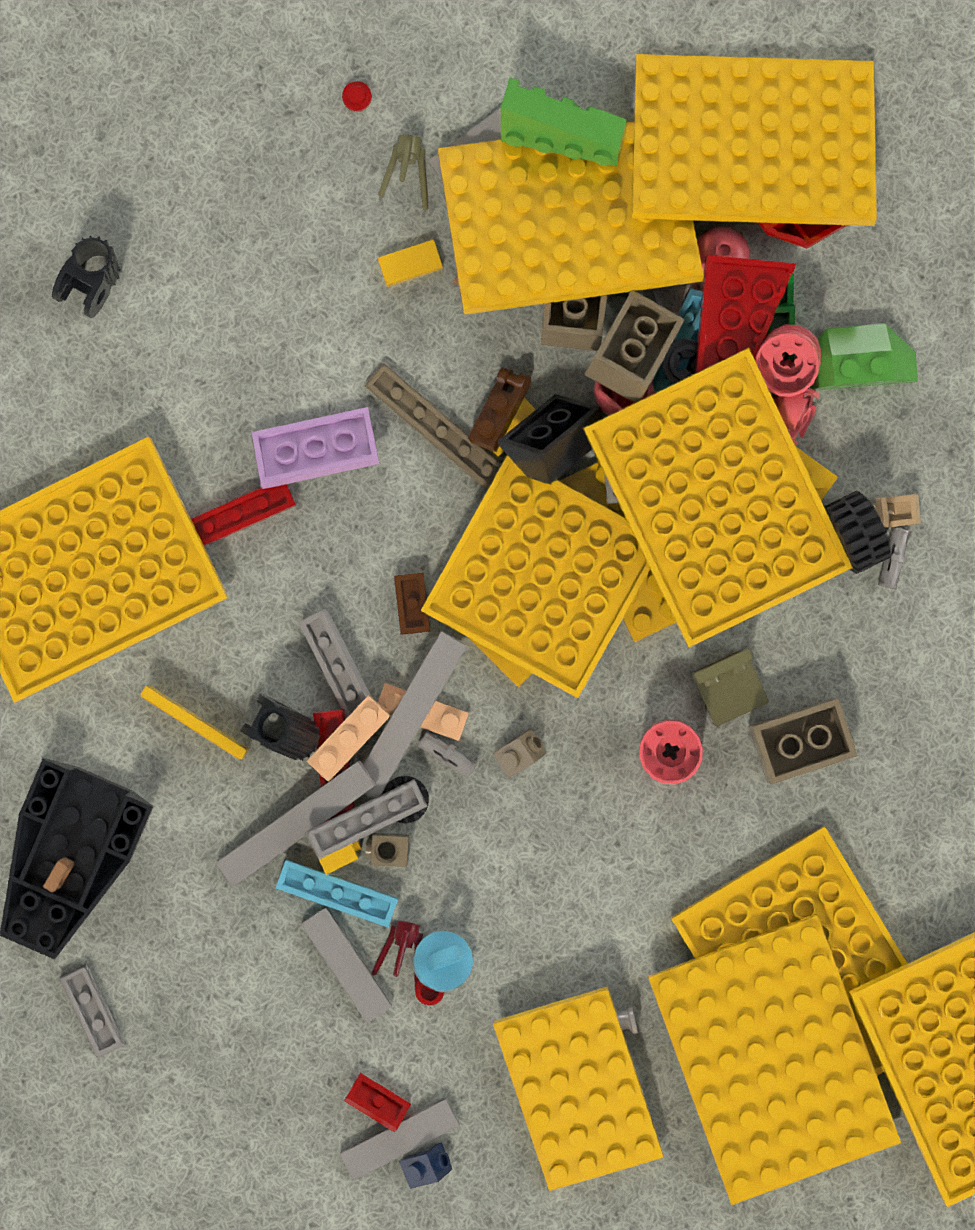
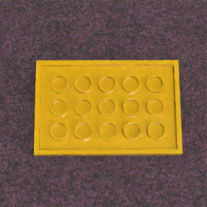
[493,986,664,1191]

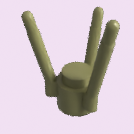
[378,134,428,210]

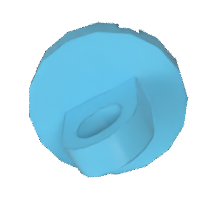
[413,931,473,992]

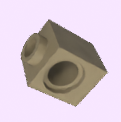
[366,833,409,867]

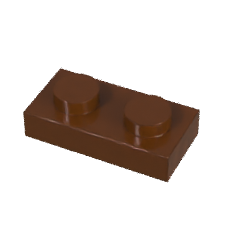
[394,572,431,635]

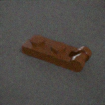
[468,367,531,452]

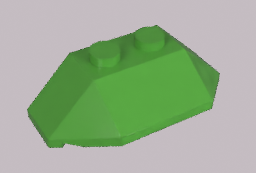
[809,323,918,391]

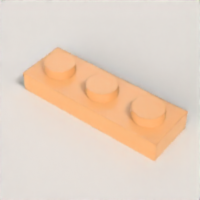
[378,683,469,741]
[306,695,391,782]

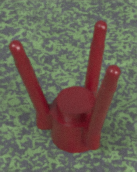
[371,920,423,986]

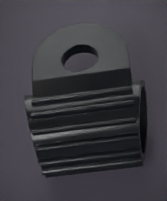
[52,235,120,318]
[240,693,321,761]

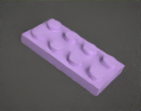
[252,407,380,489]

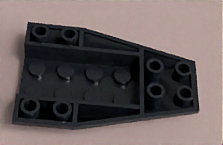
[0,758,154,960]

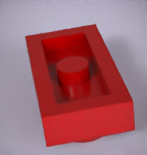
[344,1072,411,1132]

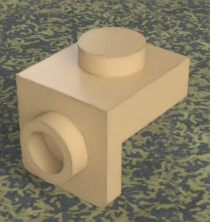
[873,494,921,528]

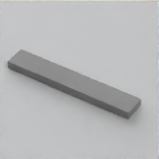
[363,631,468,799]
[215,760,377,888]

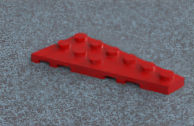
[695,255,797,374]

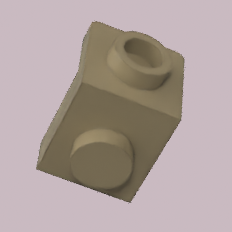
[493,729,546,778]

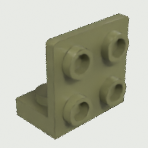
[690,648,769,726]

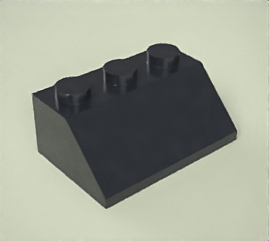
[498,394,603,485]

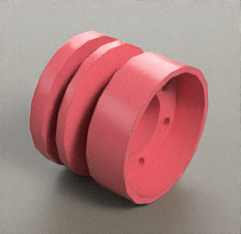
[755,324,821,396]
[639,720,703,784]

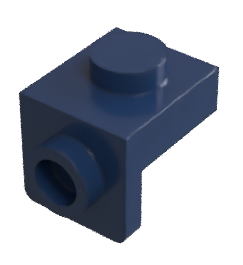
[399,1143,452,1189]

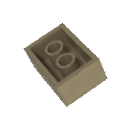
[585,290,685,403]
[541,295,607,351]
[748,698,858,784]

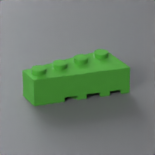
[500,77,627,166]

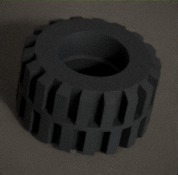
[824,491,891,574]

